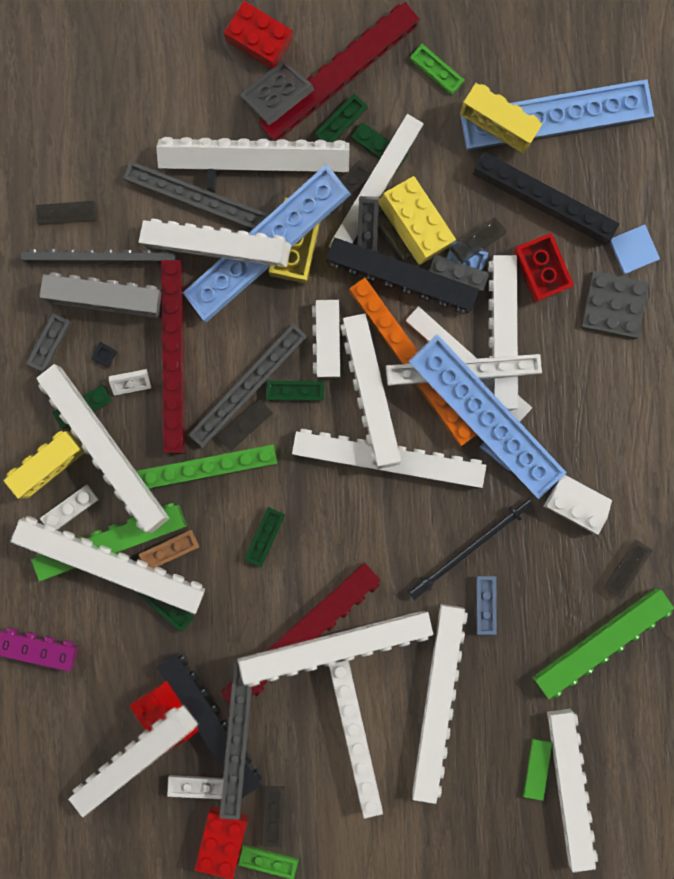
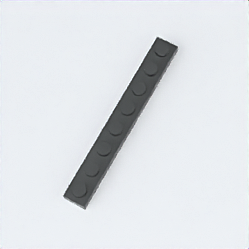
[123,161,270,230]
[21,249,177,264]
[189,323,307,448]
[220,658,252,820]

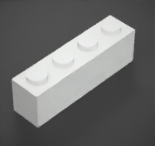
[312,300,340,379]

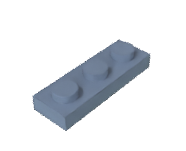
[476,576,497,635]

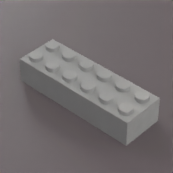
[40,272,162,319]

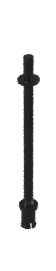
[407,498,533,601]

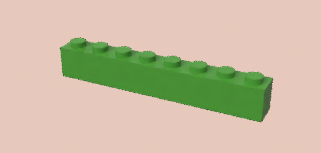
[136,445,278,489]
[31,503,187,581]
[532,588,674,699]

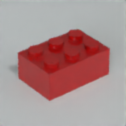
[224,1,293,69]
[513,232,574,303]
[129,681,199,754]
[194,806,249,879]

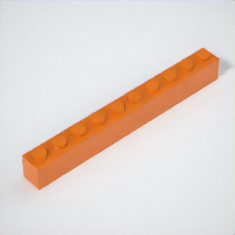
[349,278,477,446]

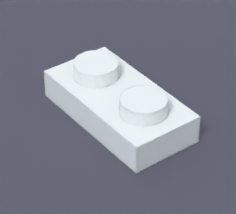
[109,369,151,396]

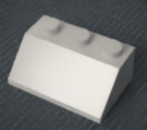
[543,475,612,535]

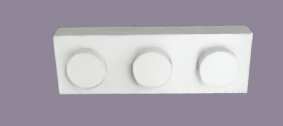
[40,484,99,530]
[167,775,223,799]

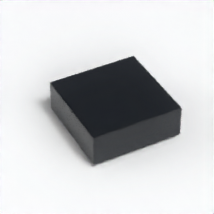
[206,169,218,193]
[91,342,118,368]

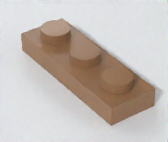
[139,530,200,568]

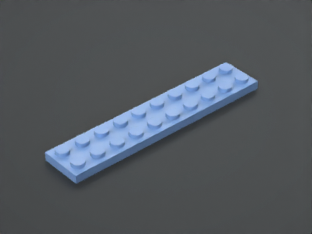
[460,80,654,151]
[183,164,351,322]
[408,334,567,499]

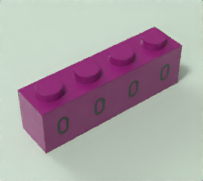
[0,627,79,671]

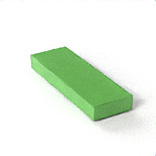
[409,44,465,96]
[523,738,552,801]
[238,845,299,879]

